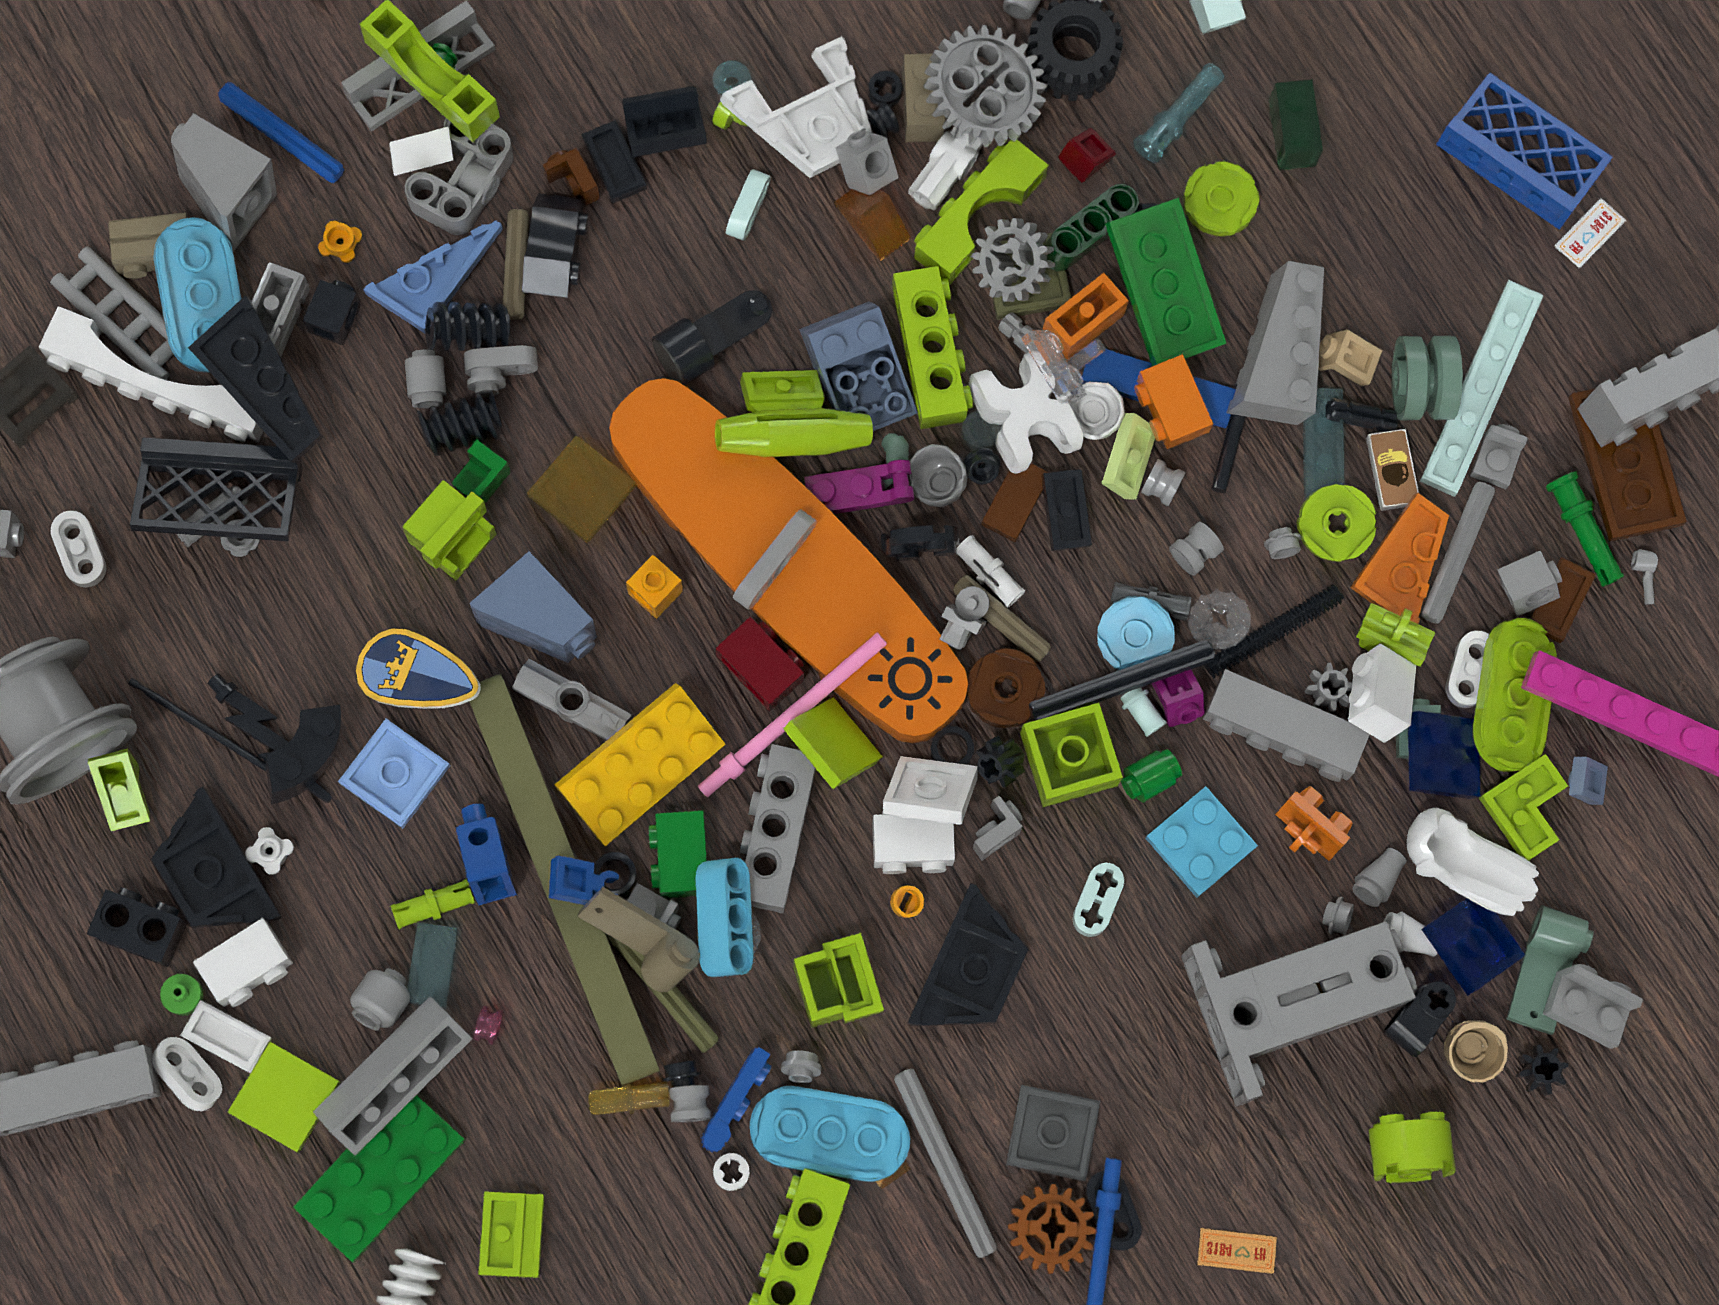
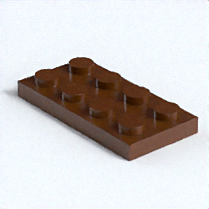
[1568,388,1687,542]

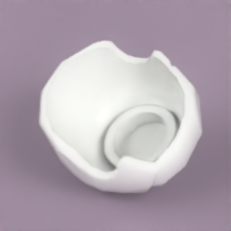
[1068,382,1125,440]

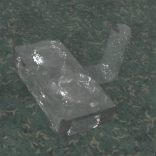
[1021,330,1106,403]

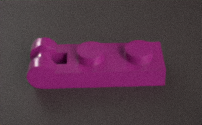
[804,460,914,514]

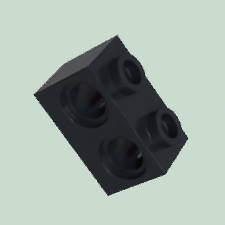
[86,887,187,967]

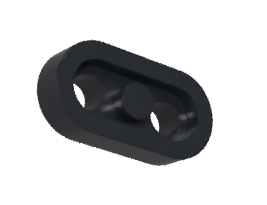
[1085,1171,1142,1251]

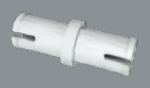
[956,535,1026,608]

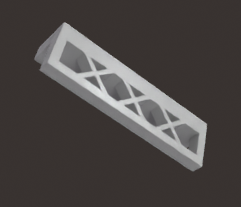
[341,1,495,132]

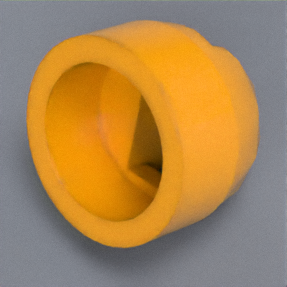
[890,886,924,918]

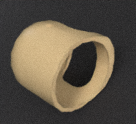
[1444,1020,1508,1082]

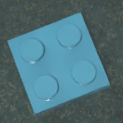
[1145,786,1258,898]

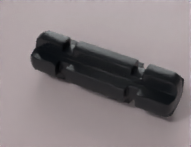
[1325,398,1398,432]

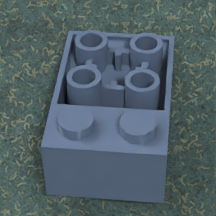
[799,301,918,431]

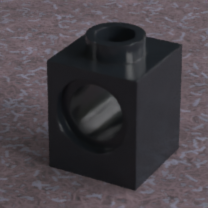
[303,279,361,346]

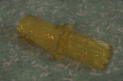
[588,1082,670,1115]

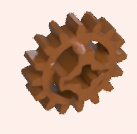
[1007,1184,1096,1274]

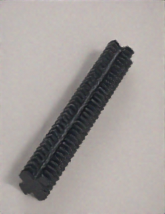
[1203,584,1345,679]

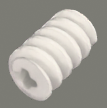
[376,1249,446,1305]

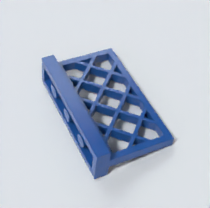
[1436,72,1613,230]

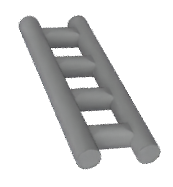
[50,246,174,380]

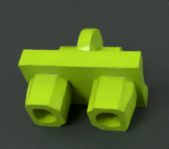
[1356,603,1435,667]

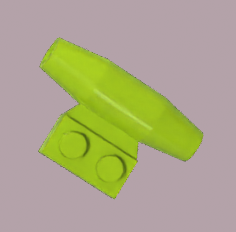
[715,370,873,457]

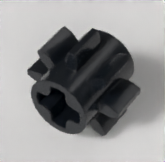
[976,736,1025,787]
[1516,1045,1569,1096]

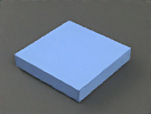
[338,719,450,829]

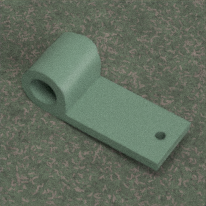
[1506,905,1594,1035]

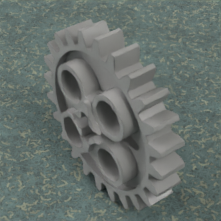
[923,25,1047,147]

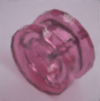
[473,1005,504,1046]

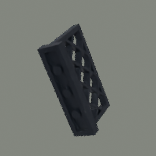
[130,437,303,541]

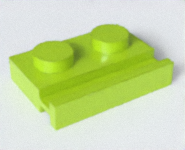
[479,1192,545,1278]

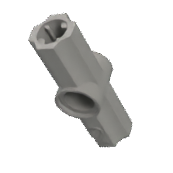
[512,659,632,741]

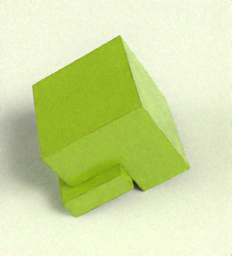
[402,480,497,580]
[793,933,884,1028]

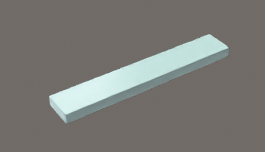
[1420,280,1544,497]

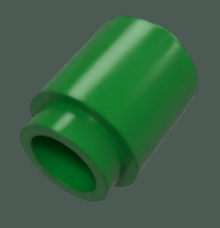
[1121,749,1182,803]

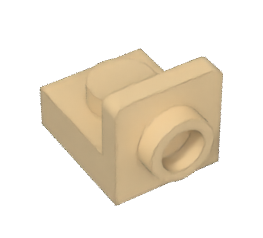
[1318,329,1382,386]

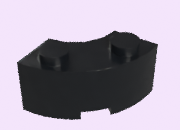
[522,193,589,298]
[265,705,341,804]

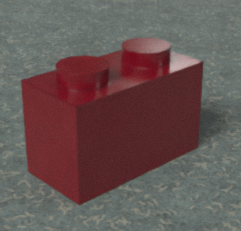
[716,617,804,712]

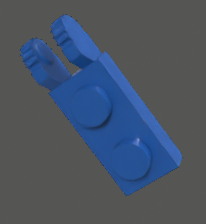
[700,1047,772,1152]

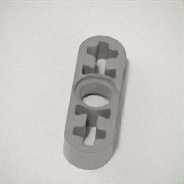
[732,509,817,610]

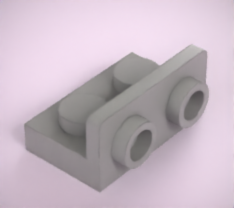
[1543,964,1643,1049]

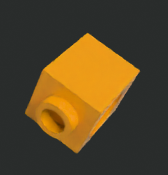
[626,555,683,619]

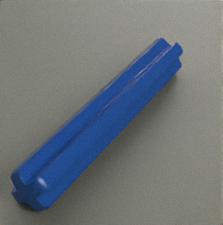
[218,82,344,183]

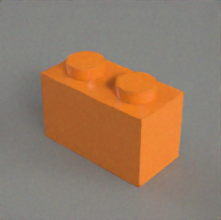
[1042,273,1129,361]
[1134,354,1213,450]

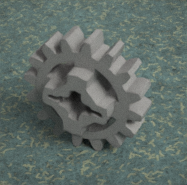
[972,218,1055,302]

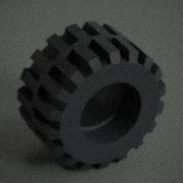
[1026,0,1123,101]

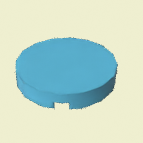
[1097,596,1175,670]

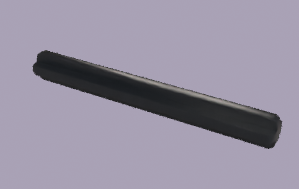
[1029,640,1215,721]

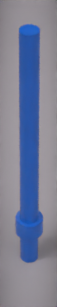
[1086,1158,1122,1305]

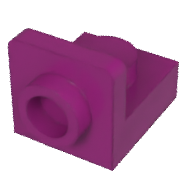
[1152,670,1205,727]

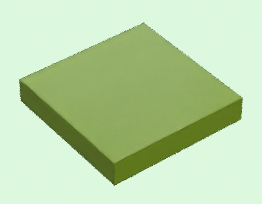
[783,697,883,789]
[227,1042,341,1153]

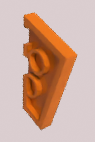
[1350,493,1449,624]

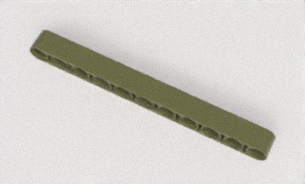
[469,673,660,1086]

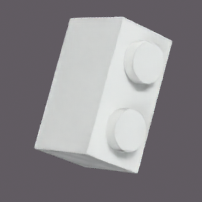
[1348,643,1416,743]
[872,814,955,874]
[193,918,293,1007]

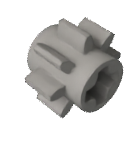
[1305,663,1352,714]

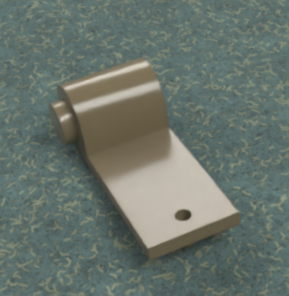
[578,887,700,992]

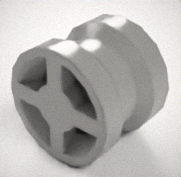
[1141,459,1186,506]
[669,1085,711,1122]

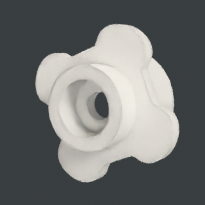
[245,827,293,875]

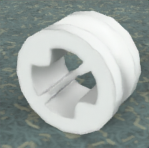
[713,1153,749,1191]

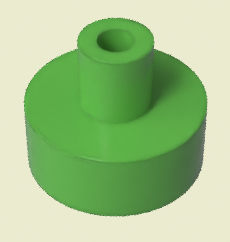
[160,974,203,1016]

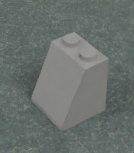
[171,113,277,252]

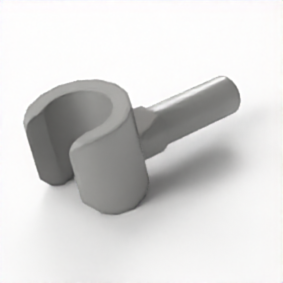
[1631,549,1658,605]

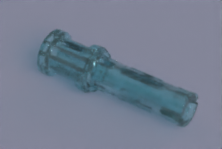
[1133,63,1225,163]

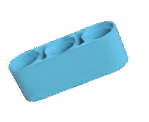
[696,857,754,977]

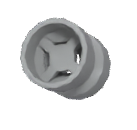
[1169,522,1224,576]

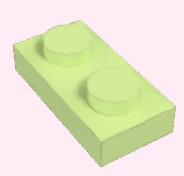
[1102,413,1155,499]

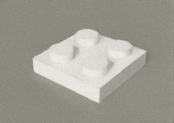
[883,756,978,825]

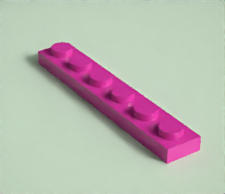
[1521,650,1719,777]

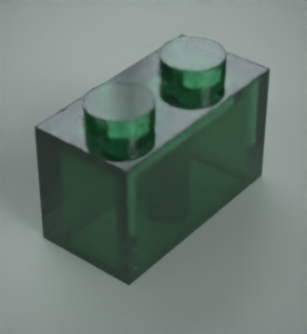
[1269,79,1323,170]

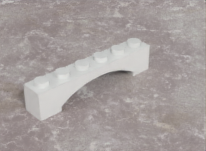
[39,306,263,442]

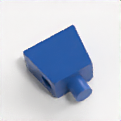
[456,804,517,906]

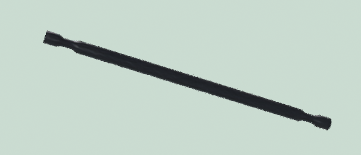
[128,678,266,772]

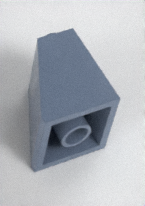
[470,551,597,663]

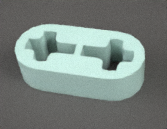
[726,169,771,241]
[1072,863,1124,937]

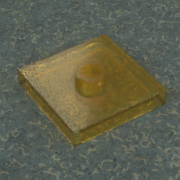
[527,435,637,544]

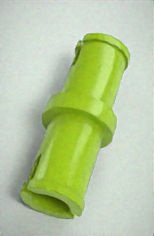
[390,879,475,929]

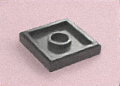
[1006,1085,1100,1181]

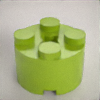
[1369,1112,1456,1183]

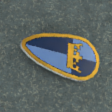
[356,628,481,709]

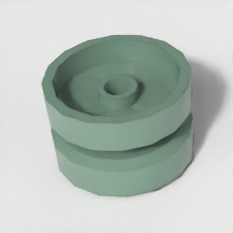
[1392,335,1463,420]

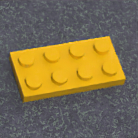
[554,683,726,846]

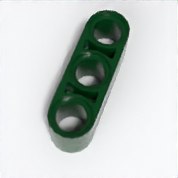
[1044,184,1139,271]

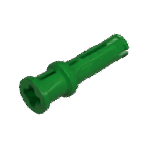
[1545,471,1625,587]

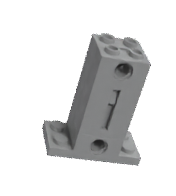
[1181,922,1417,1107]

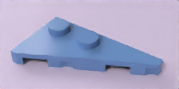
[364,220,503,333]

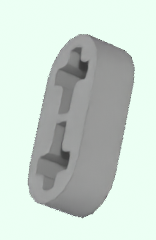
[464,346,538,376]

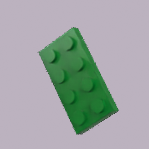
[1105,198,1226,366]
[293,1095,466,1263]

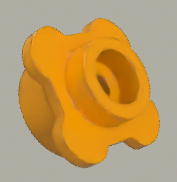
[318,221,362,263]

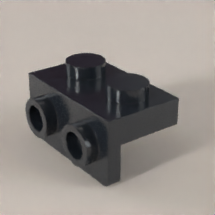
[622,86,707,157]

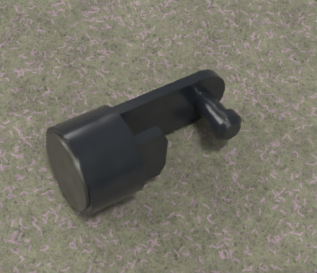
[652,290,772,385]

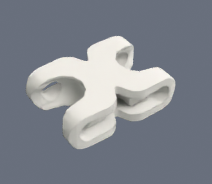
[969,351,1083,474]

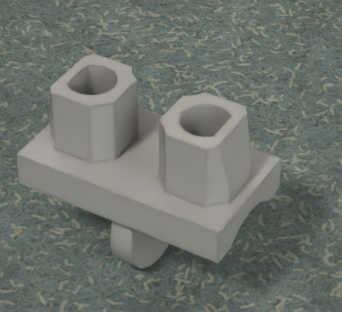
[940,586,990,650]

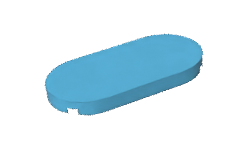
[153,218,241,373]
[750,1086,910,1182]

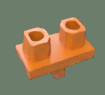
[1275,786,1353,861]

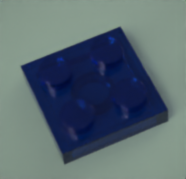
[1408,711,1481,799]
[1421,898,1526,996]

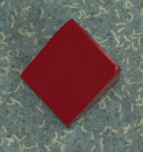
[1058,128,1116,182]

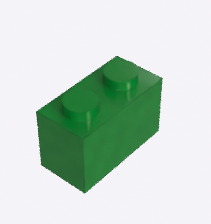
[649,811,707,898]

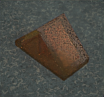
[834,189,910,261]

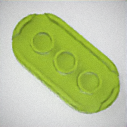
[1473,618,1557,772]

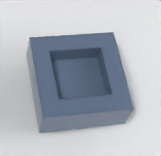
[1568,757,1608,805]

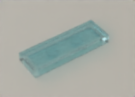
[1303,388,1344,501]

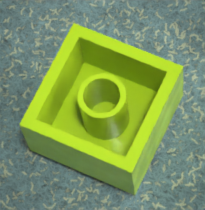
[1020,703,1123,807]

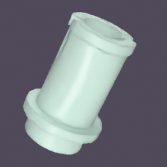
[1120,687,1167,737]

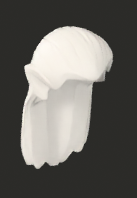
[1407,807,1539,916]

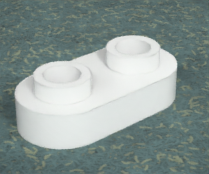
[51,511,106,587]
[1445,631,1489,708]
[152,1037,222,1111]

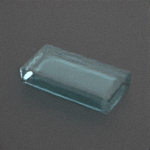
[407,923,459,1008]

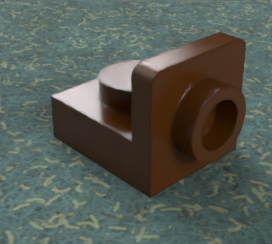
[543,148,600,206]

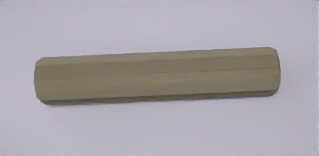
[503,209,529,320]
[953,575,1051,662]

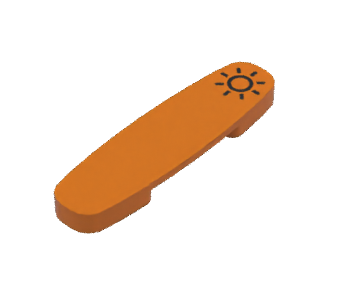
[609,378,968,743]

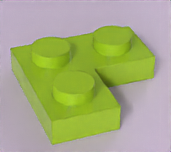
[1479,754,1568,861]

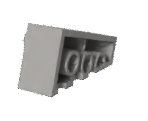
[1226,261,1324,425]
[1577,329,1719,447]

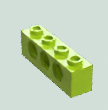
[892,266,973,429]
[749,1168,850,1305]

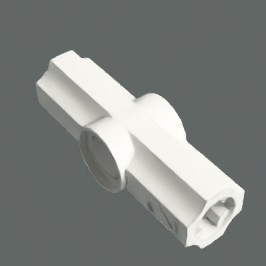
[908,102,993,211]

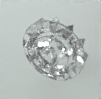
[1188,589,1251,649]

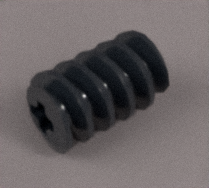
[425,301,510,351]
[417,390,502,456]

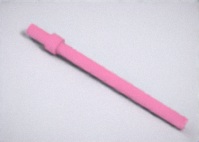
[698,632,887,797]

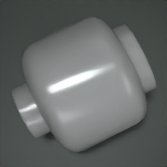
[350,968,411,1030]

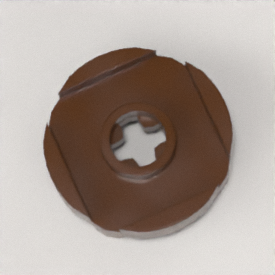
[966,649,1045,728]

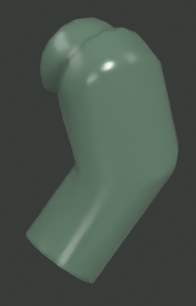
[881,433,909,490]

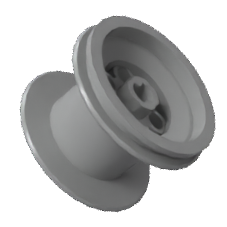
[0,637,137,805]

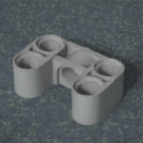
[405,118,513,235]

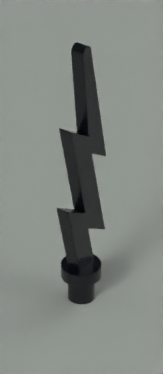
[207,673,331,803]

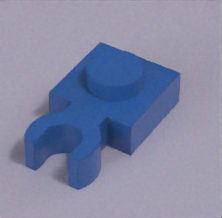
[549,855,619,905]

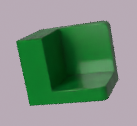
[452,440,510,504]

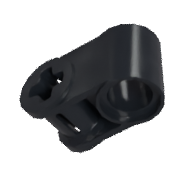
[1383,981,1456,1058]

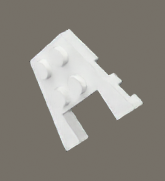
[720,36,872,178]

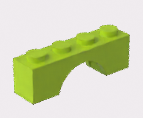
[360,0,500,142]
[914,140,1048,285]

